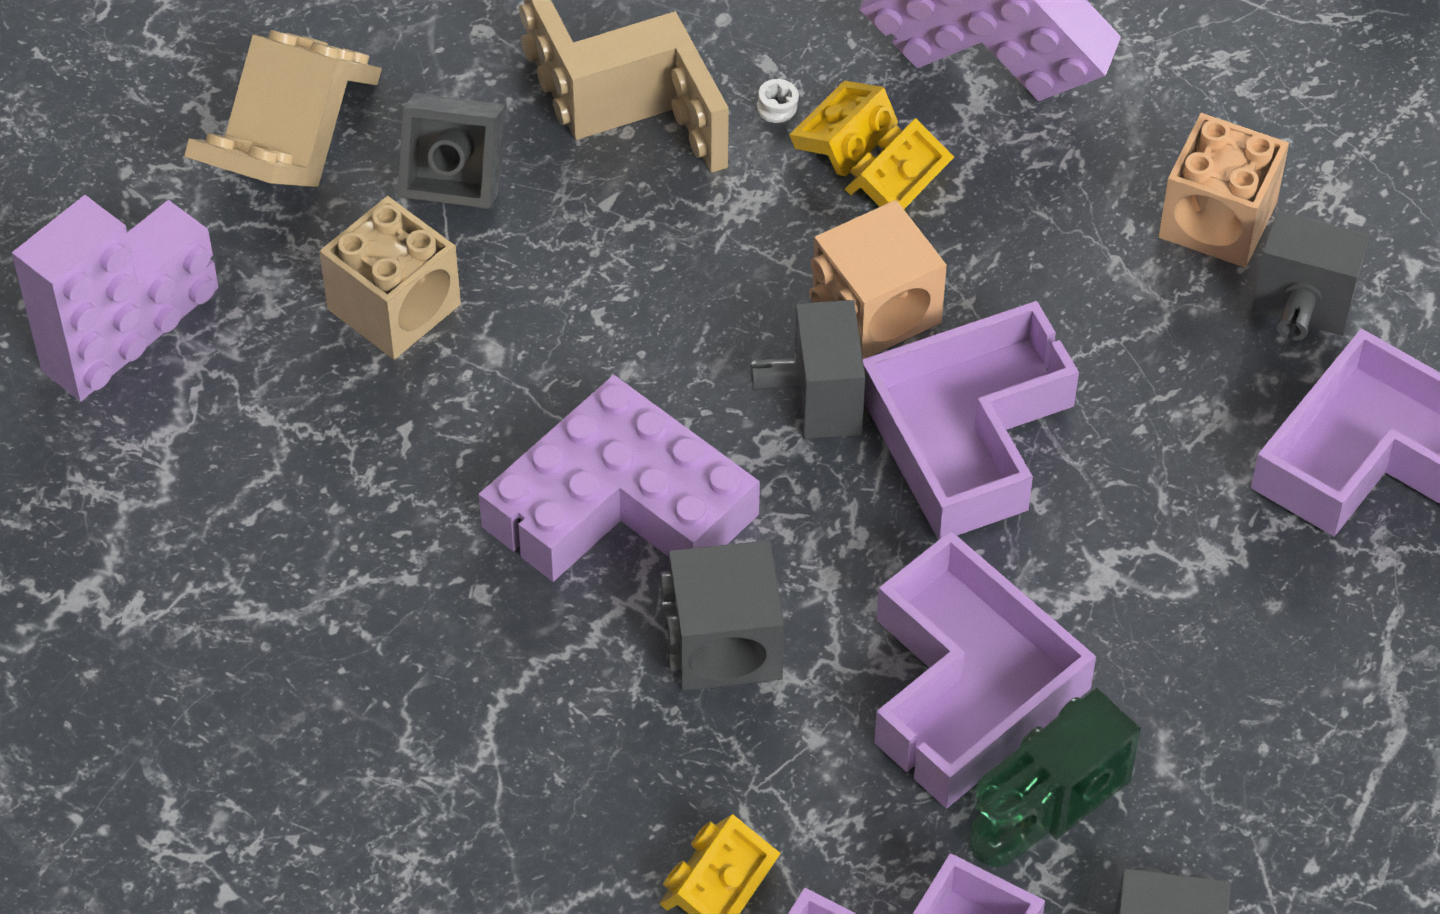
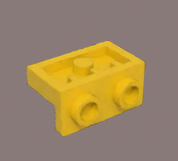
[789,80,898,176]
[844,118,954,209]
[659,814,781,914]

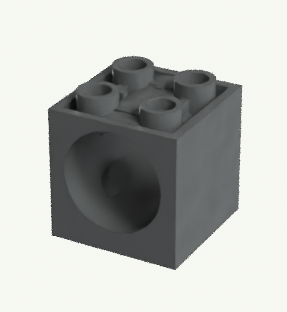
[660,540,784,691]

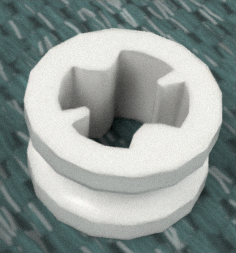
[757,79,799,123]

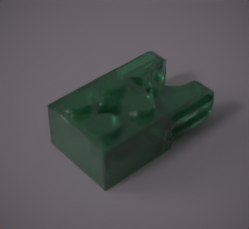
[969,688,1141,868]

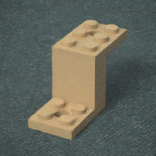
[519,0,729,173]
[184,30,382,187]

